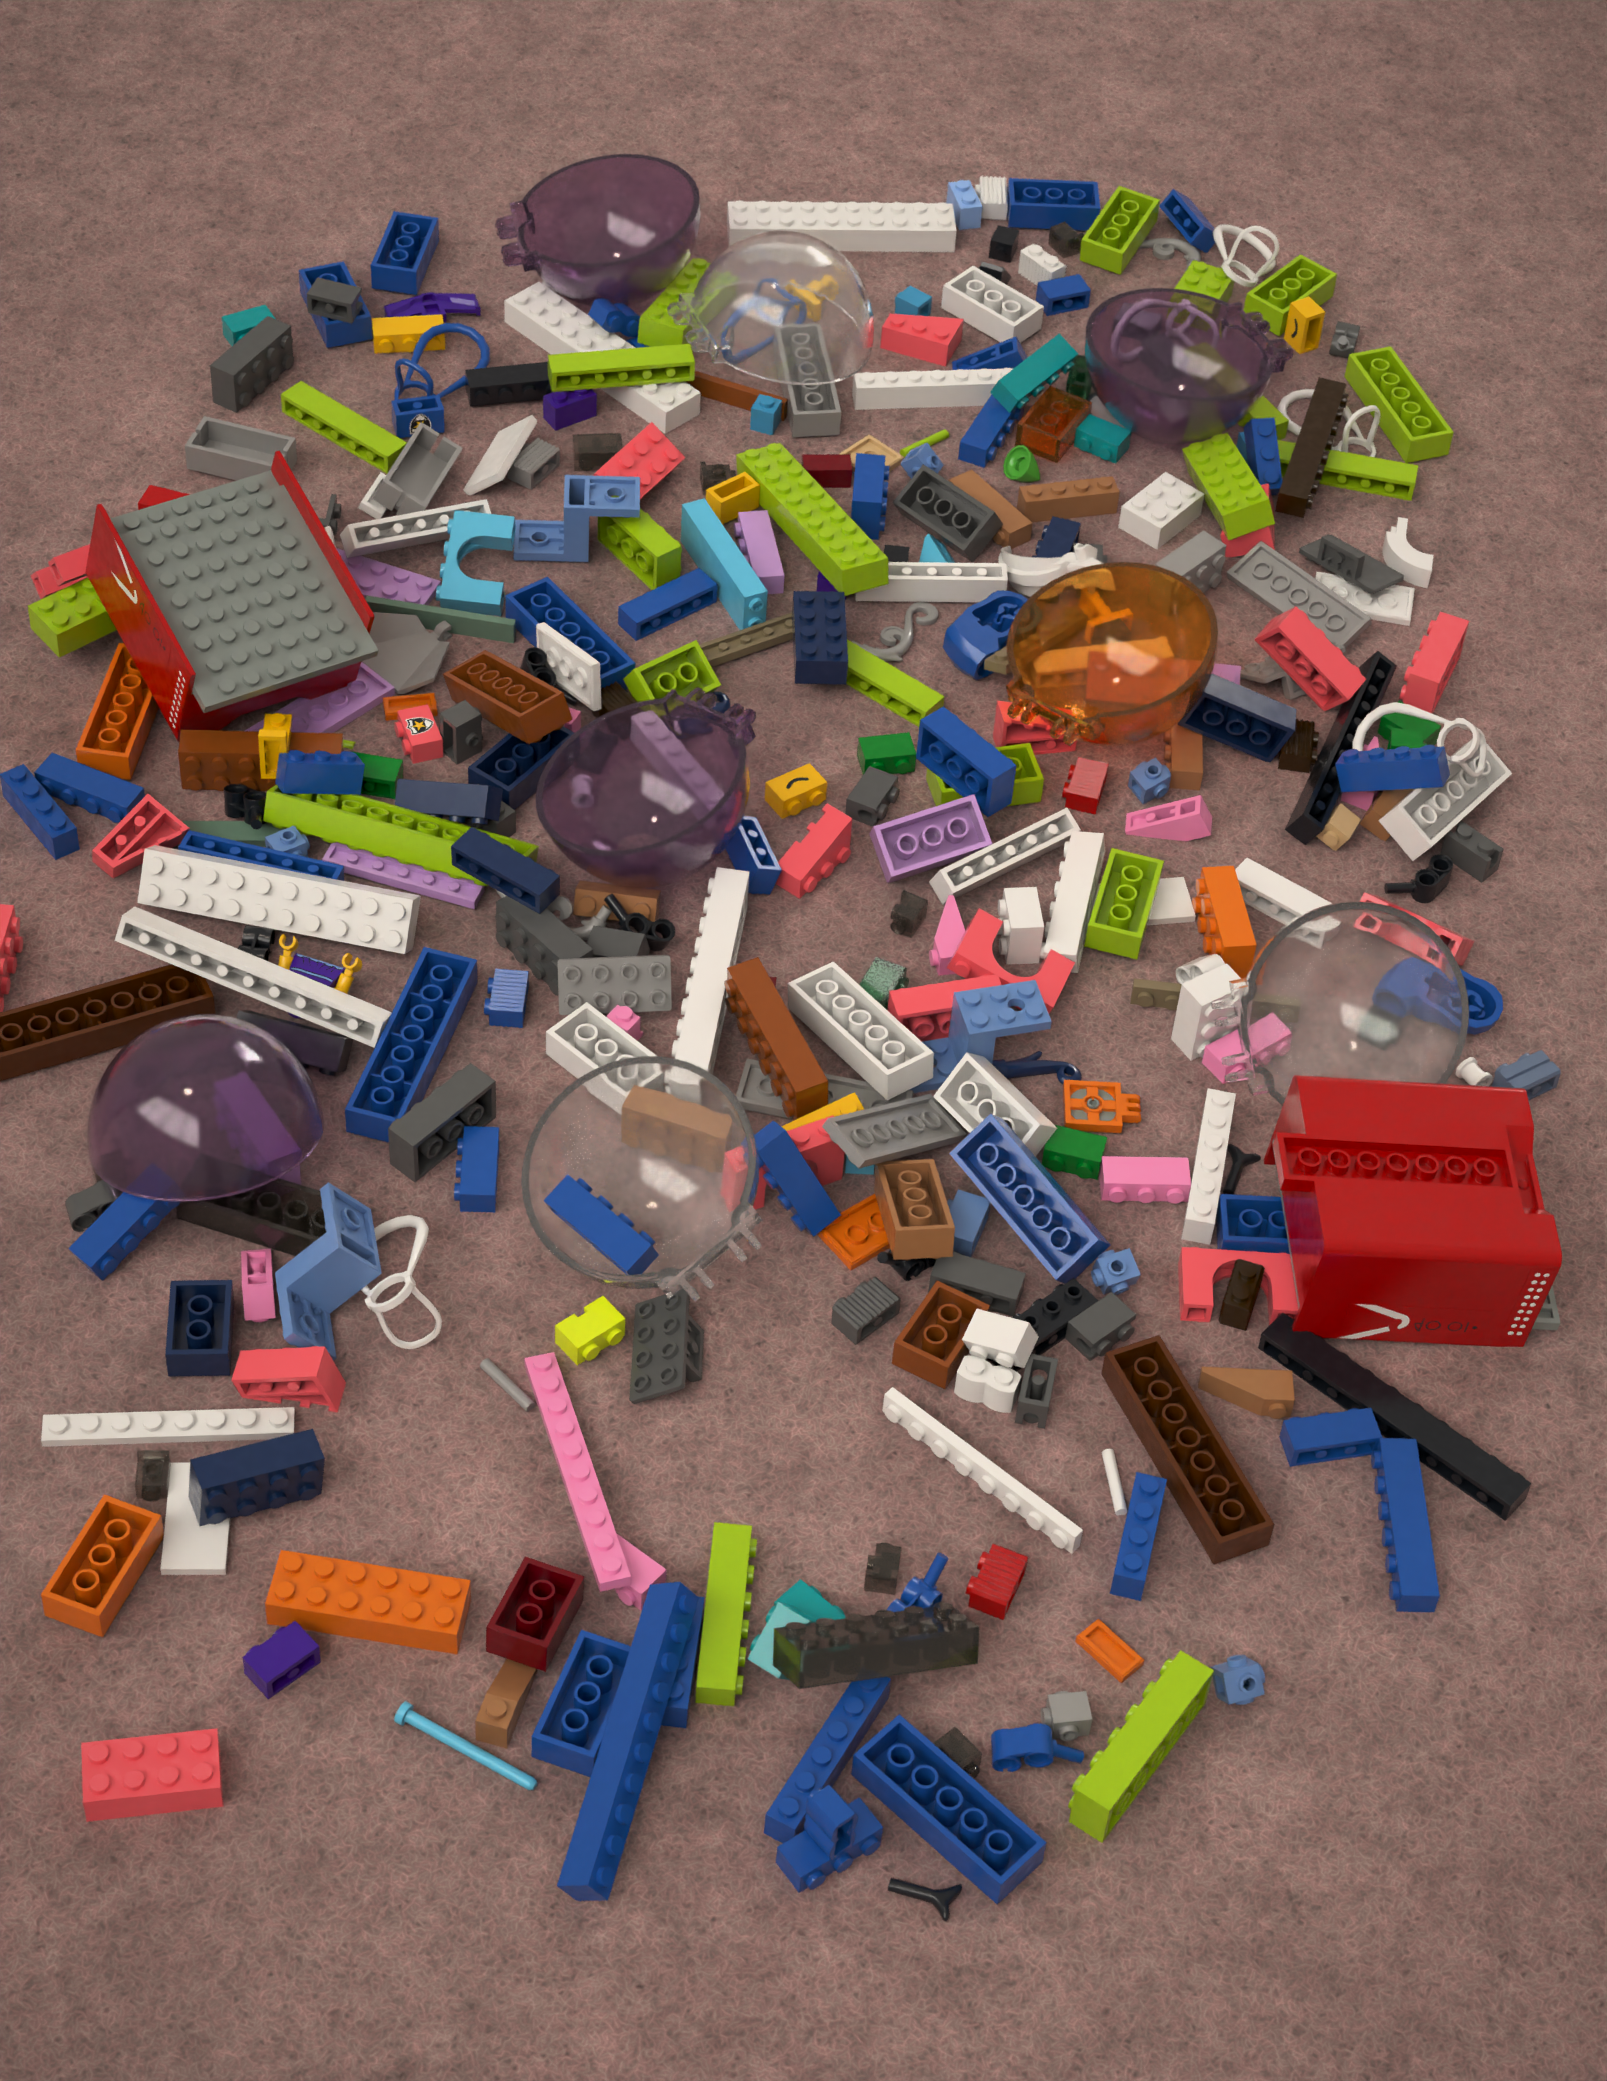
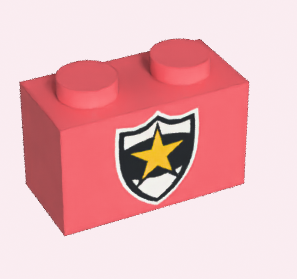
[394,704,443,764]

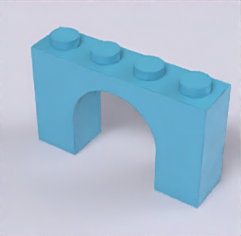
[436,510,516,616]

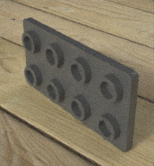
[1299,534,1404,594]
[629,1288,704,1404]

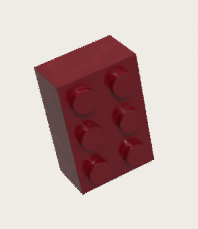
[486,1556,585,1672]

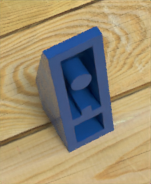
[952,337,1027,370]

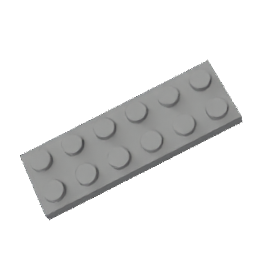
[1227,541,1372,648]
[734,1059,914,1119]
[822,1094,966,1168]

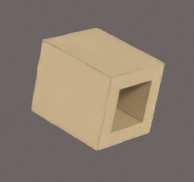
[1316,803,1361,851]

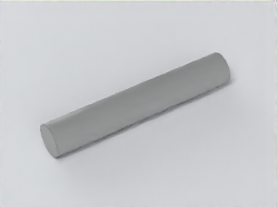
[480,1358,536,1412]

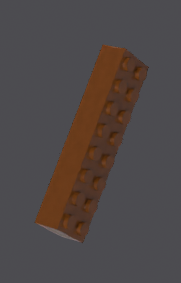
[0,964,216,1081]
[1101,1335,1275,1565]

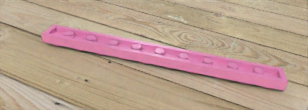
[524,1352,631,1592]

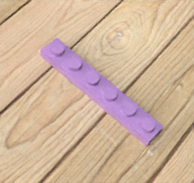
[322,842,485,910]

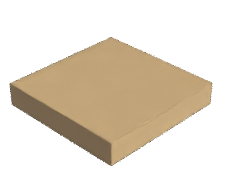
[839,435,904,473]

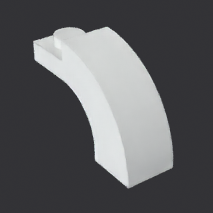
[1382,517,1433,588]

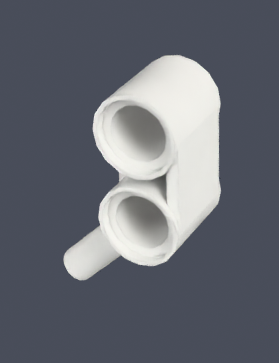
[1176,954,1225,984]

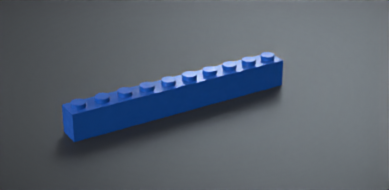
[557,1582,699,1901]

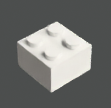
[997,887,1044,965]

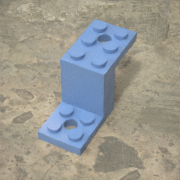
[513,475,640,562]
[910,980,1052,1093]
[275,1182,382,1361]

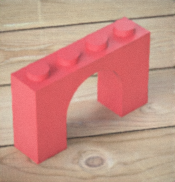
[31,544,90,599]
[1353,892,1474,966]
[947,908,1075,1013]
[725,1115,845,1216]
[1178,1247,1298,1325]

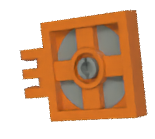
[1063,1080,1141,1133]

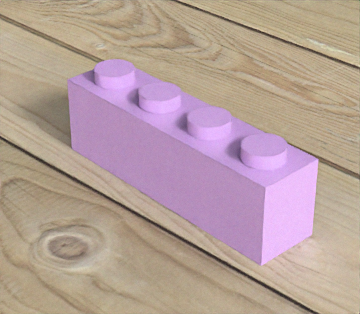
[734,510,785,594]

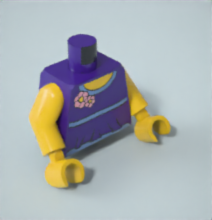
[278,934,363,1019]

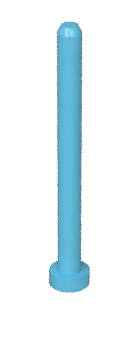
[394,1701,538,1790]

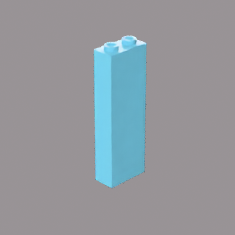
[681,498,768,630]

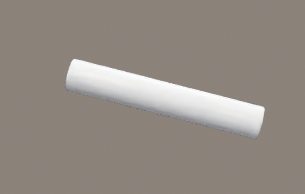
[1102,1449,1128,1515]

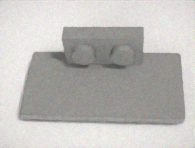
[1240,641,1346,700]
[557,955,672,1015]

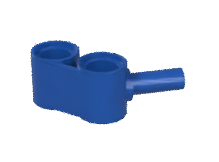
[882,1553,949,1640]
[991,1723,1084,1772]

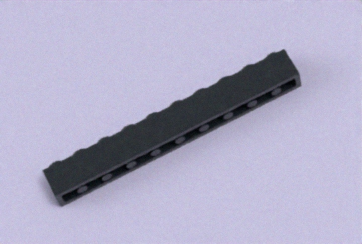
[1285,651,1397,845]
[1258,1313,1531,1521]

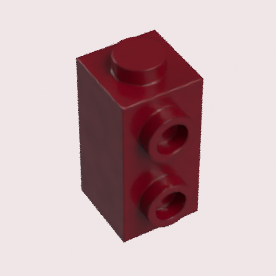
[801,454,852,488]

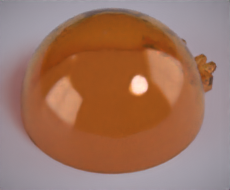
[1006,562,1218,747]

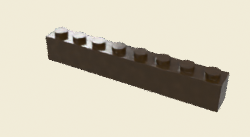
[1275,377,1349,518]

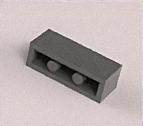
[928,1251,1026,1317]

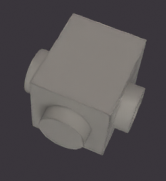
[1041,1691,1093,1741]

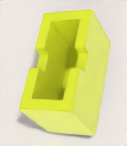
[555,1296,625,1365]

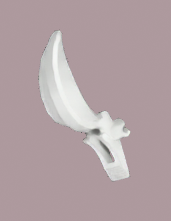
[998,543,1116,597]

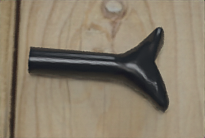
[1223,1144,1261,1195]
[888,1877,962,1922]

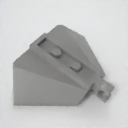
[362,612,452,694]

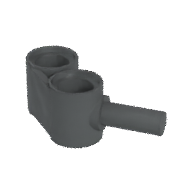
[1329,321,1360,358]
[65,1179,124,1232]

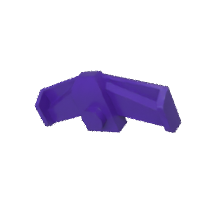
[384,292,481,322]

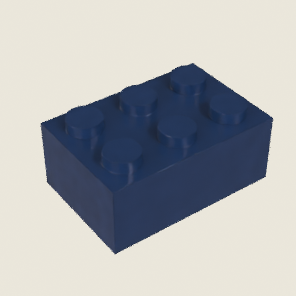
[165,1280,235,1377]

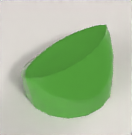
[1003,445,1040,482]

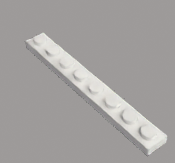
[882,1387,1083,1554]
[41,1407,295,1447]

